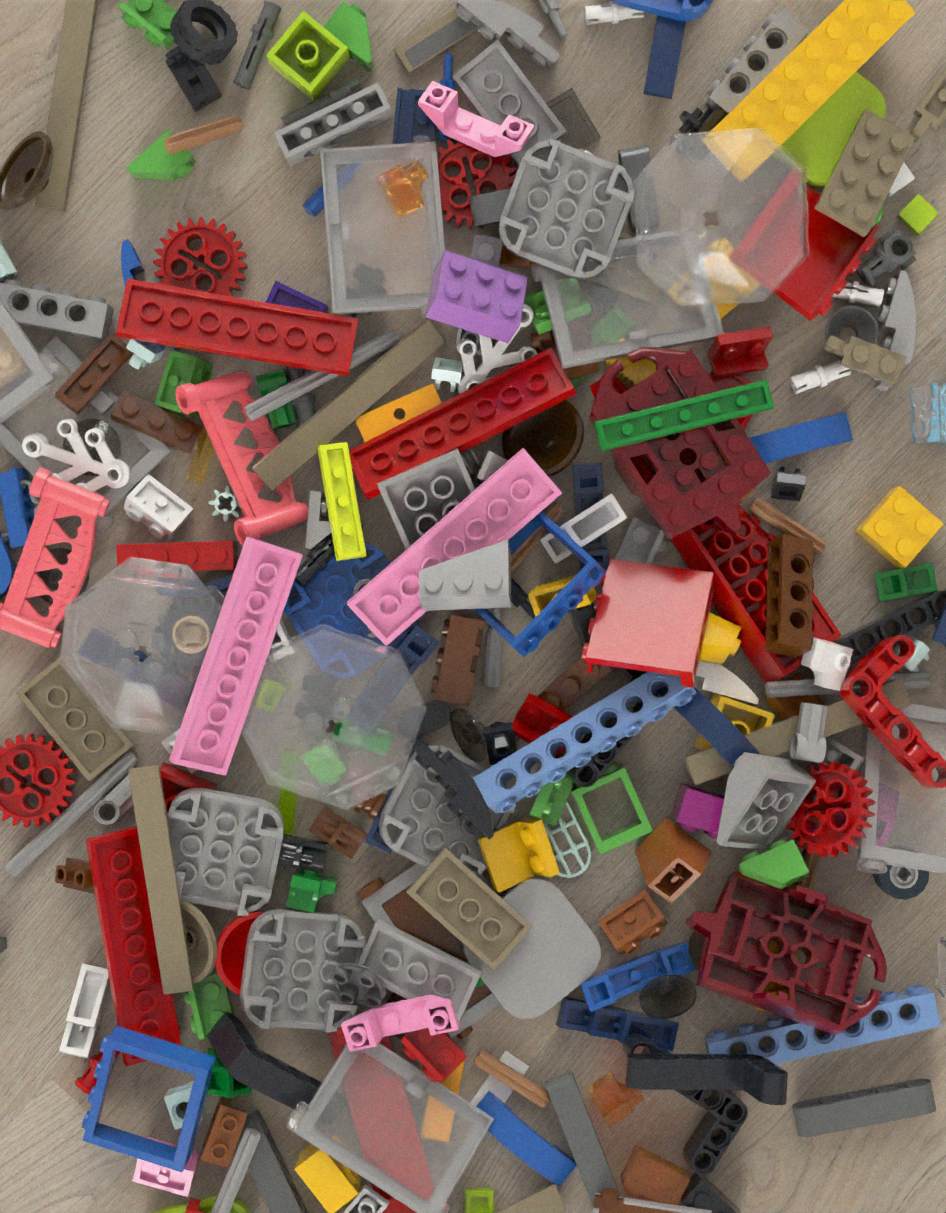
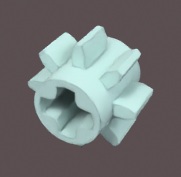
[208,486,240,522]

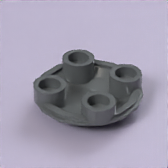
[332,963,386,1008]

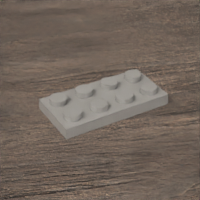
[452,39,568,166]
[358,919,483,1023]

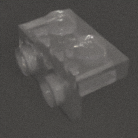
[910,383,946,445]

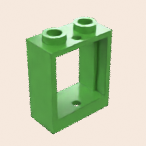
[571,763,653,855]

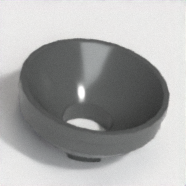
[825,306,878,357]

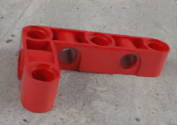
[839,635,946,788]

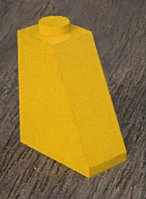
[699,612,741,664]

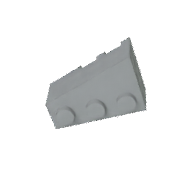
[419,539,511,611]

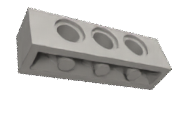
[705,9,810,119]
[274,82,393,167]
[0,279,113,341]

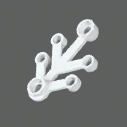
[457,303,537,394]
[22,419,130,492]

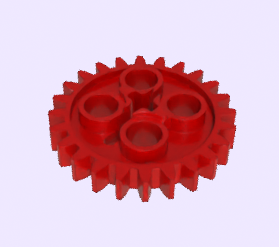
[437,140,516,230]
[153,217,248,297]
[0,733,77,828]
[786,761,876,858]

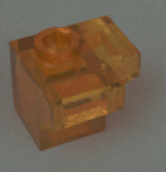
[374,160,429,218]
[587,1071,644,1128]

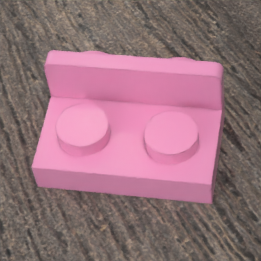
[133,1137,201,1197]

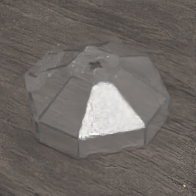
[634,128,809,306]
[60,557,225,736]
[241,624,427,810]

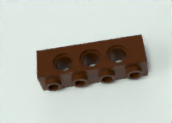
[765,534,815,658]

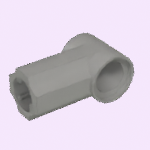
[790,702,828,763]
[94,774,133,825]

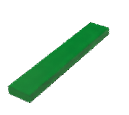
[594,379,774,452]

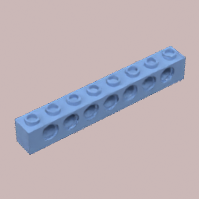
[473,672,697,814]
[704,984,941,1064]

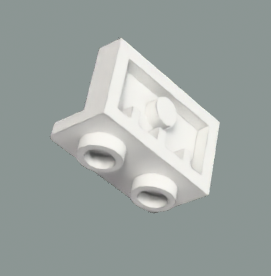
[124,474,193,543]

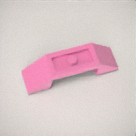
[418,81,535,157]
[341,994,460,1052]

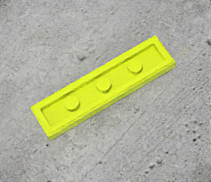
[317,442,367,561]

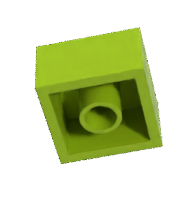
[266,11,350,101]

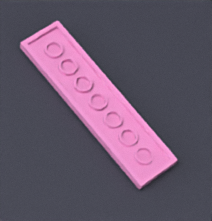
[347,448,562,646]
[169,536,303,776]

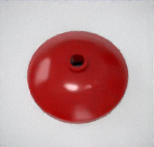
[215,911,266,995]

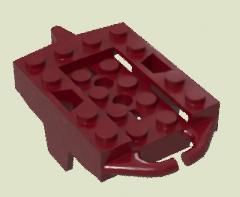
[589,347,771,539]
[685,871,887,1035]

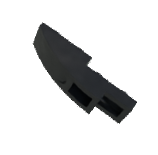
[412,739,494,840]

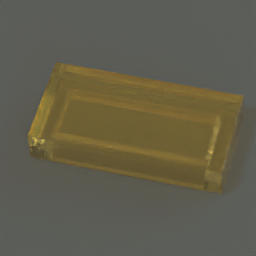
[185,425,214,484]

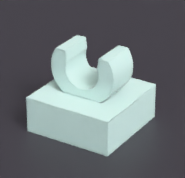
[126,339,165,370]
[431,357,463,392]
[893,635,930,672]

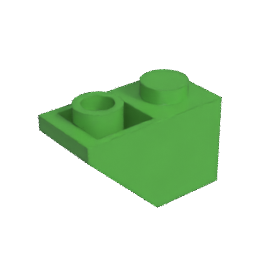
[739,840,809,889]

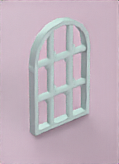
[529,801,591,878]

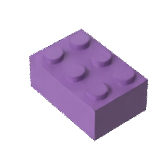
[425,250,528,343]

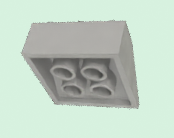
[377,448,475,550]
[717,752,816,850]

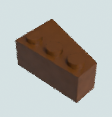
[430,614,486,707]

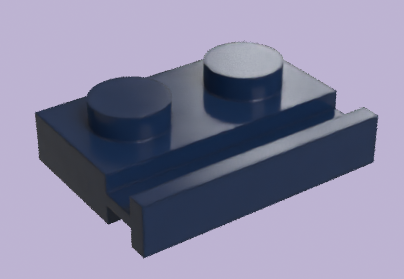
[392,88,436,145]

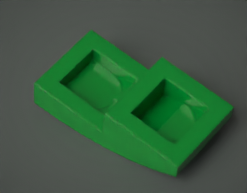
[874,562,938,602]

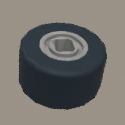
[872,845,929,900]

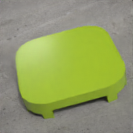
[771,71,887,187]

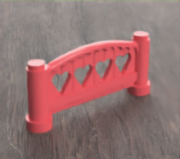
[175,371,309,546]
[0,467,110,648]

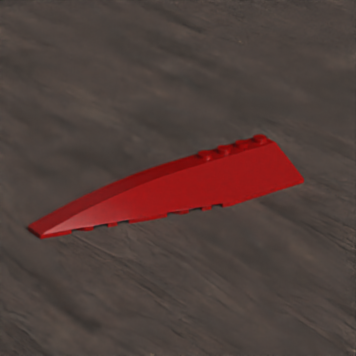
[589,377,842,684]

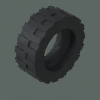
[170,0,238,65]

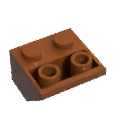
[635,817,712,903]

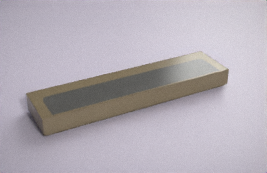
[394,0,499,76]

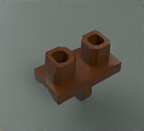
[308,806,368,859]
[55,858,95,894]

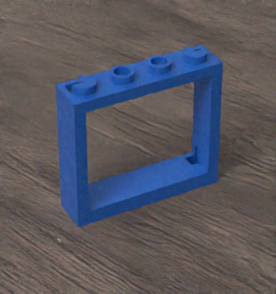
[475,511,606,657]
[82,1026,216,1173]

